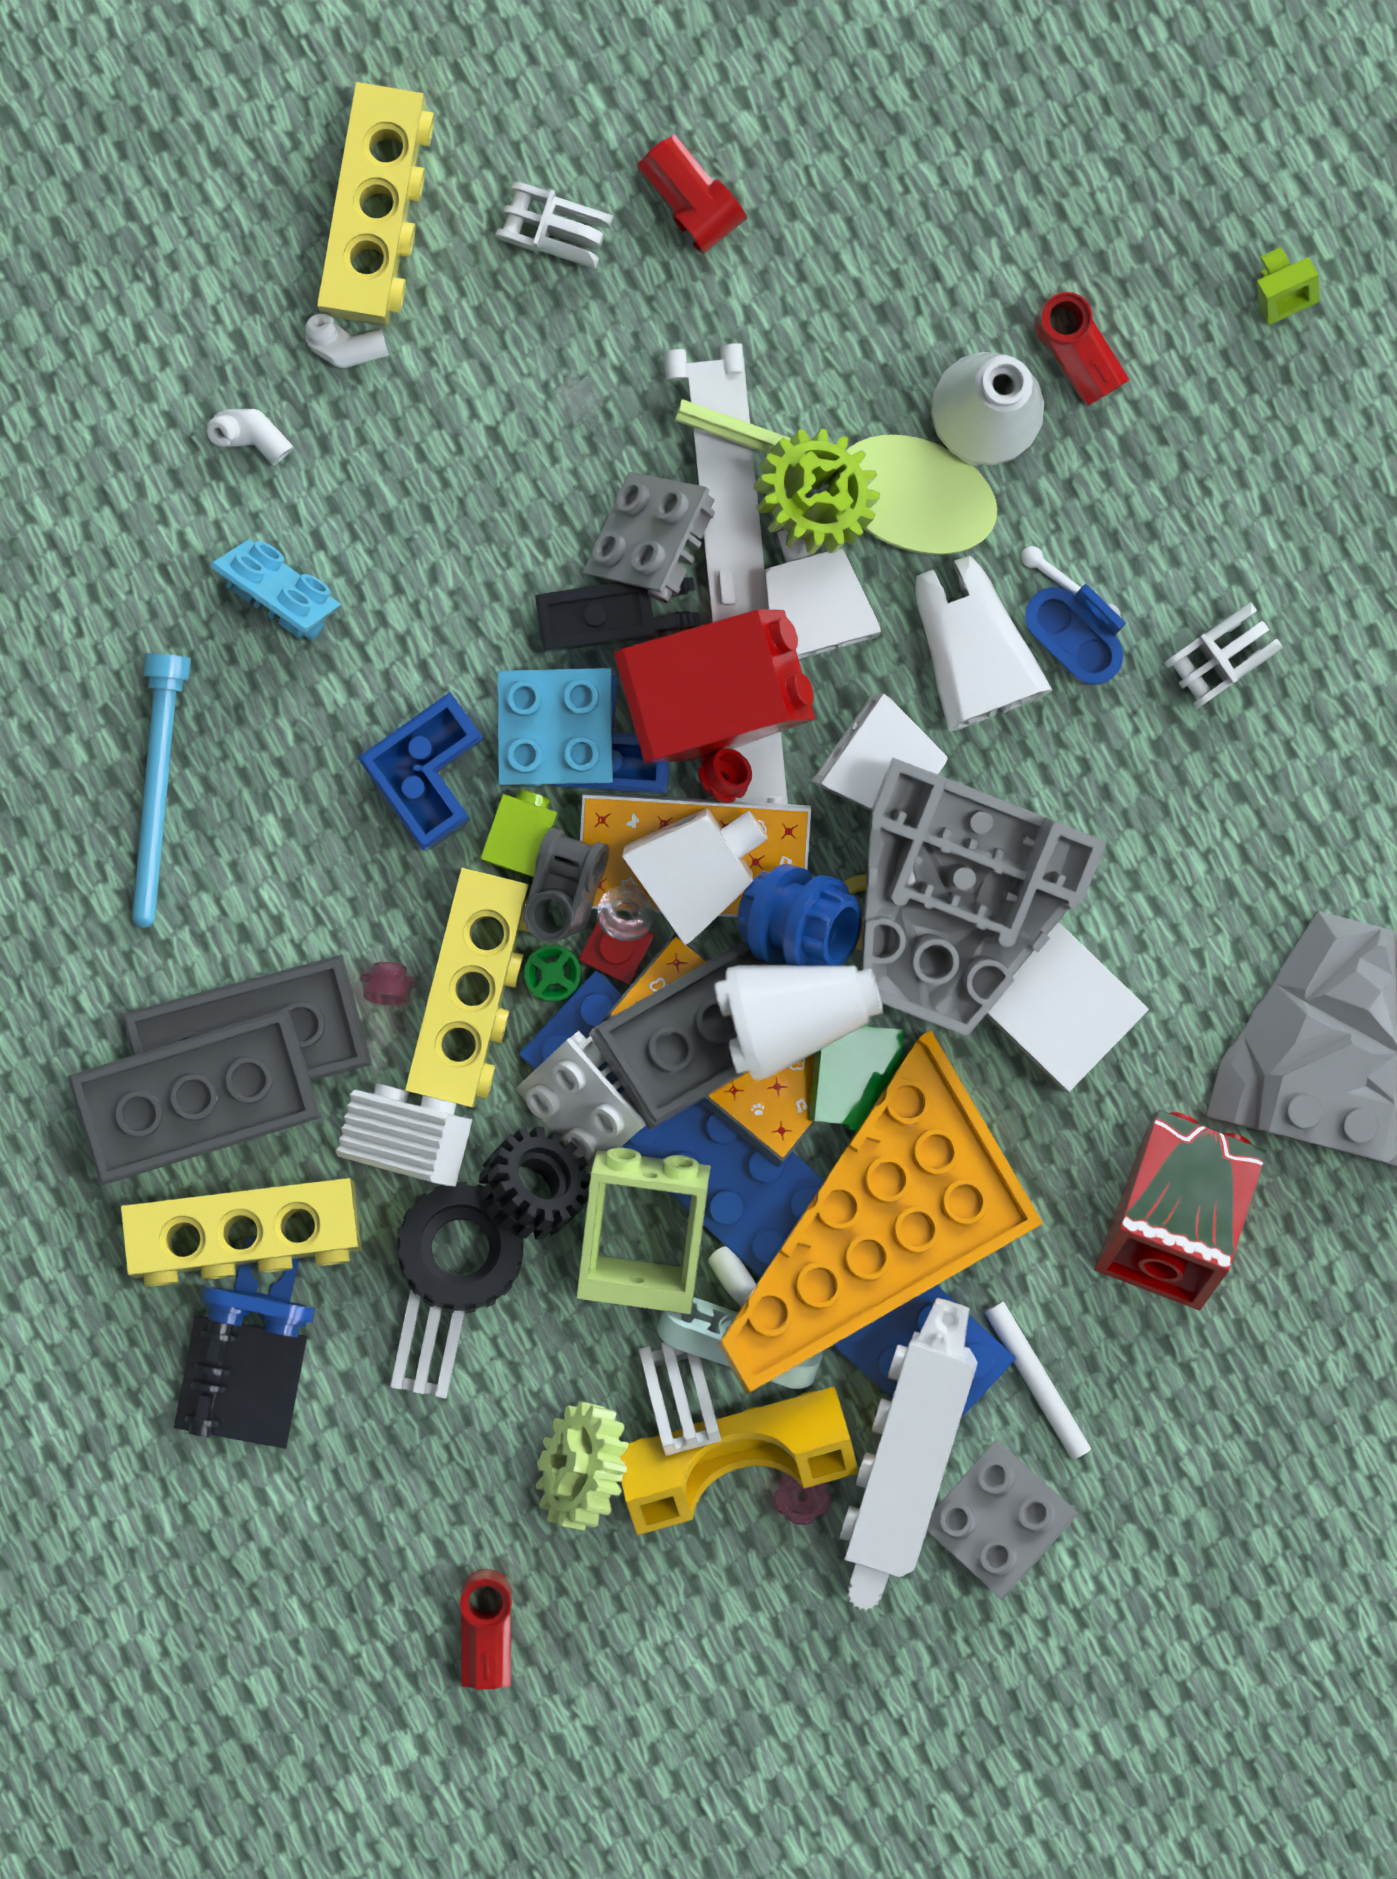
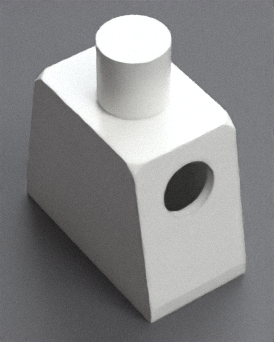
[765,530,881,659]
[811,693,948,812]
[622,808,768,945]

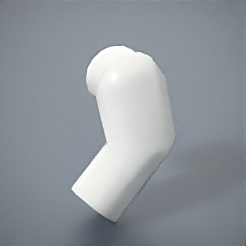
[305,313,389,368]

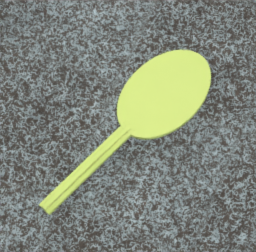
[675,399,997,555]

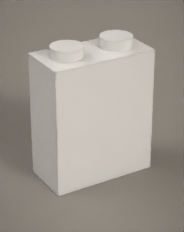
[986,922,1149,1092]

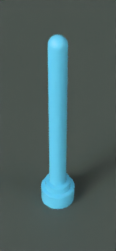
[132,653,191,928]

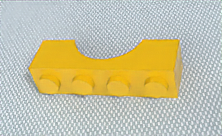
[620,1386,859,1535]

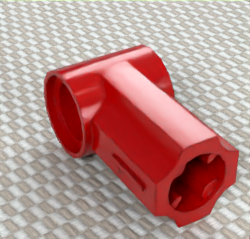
[637,134,748,254]
[1034,292,1130,407]
[460,1568,512,1690]

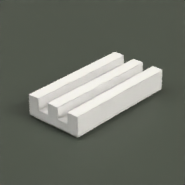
[390,1289,465,1399]
[639,1342,721,1456]

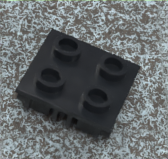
[174,1315,308,1449]

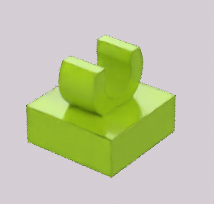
[1257,247,1320,326]

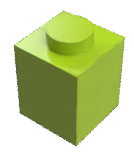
[481,789,559,879]

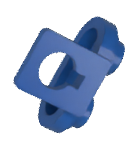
[1025,583,1126,685]
[200,1235,316,1337]

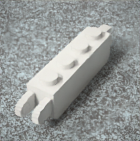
[839,1298,978,1611]

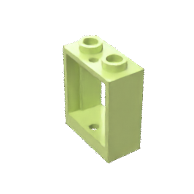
[577,1148,711,1314]

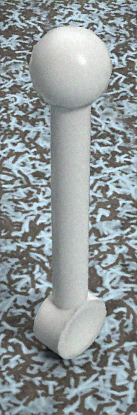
[1021,546,1120,616]

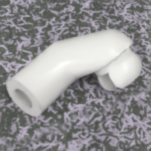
[207,409,294,466]
[708,1246,756,1307]

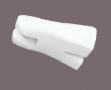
[915,556,1052,731]

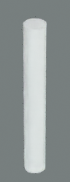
[984,1301,1091,1460]

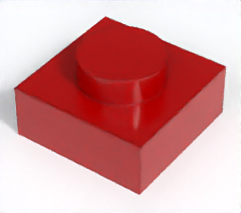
[579,909,655,985]

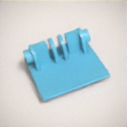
[210,539,341,642]
[498,668,613,787]

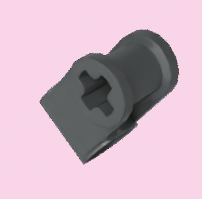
[524,826,609,943]

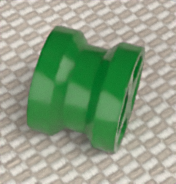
[524,945,582,1002]

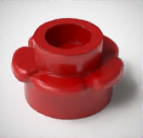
[698,748,752,803]

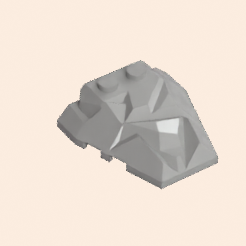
[861,757,1107,1036]
[1205,911,1397,1167]

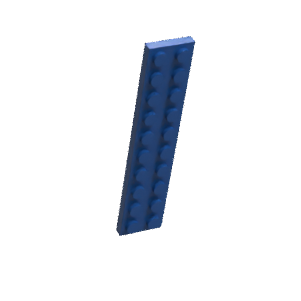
[519,970,1016,1418]

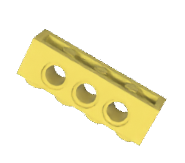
[317,82,435,326]
[405,868,530,1107]
[121,1178,362,1287]

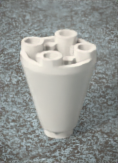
[931,352,1044,466]
[715,965,883,1081]

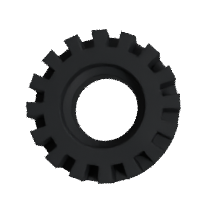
[478,1126,591,1240]

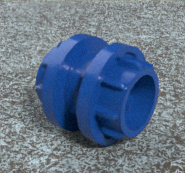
[737,864,862,966]

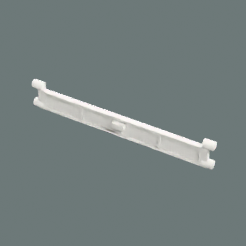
[663,344,788,804]

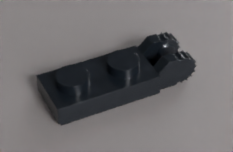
[535,577,700,653]

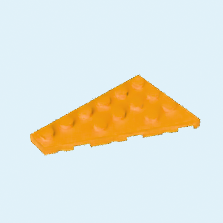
[718,1030,1043,1394]

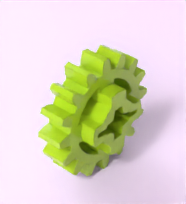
[754,428,880,554]

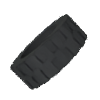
[397,1182,524,1314]

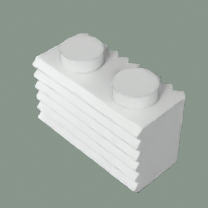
[336,1083,472,1187]

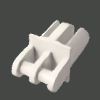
[495,182,613,269]
[1164,602,1284,709]

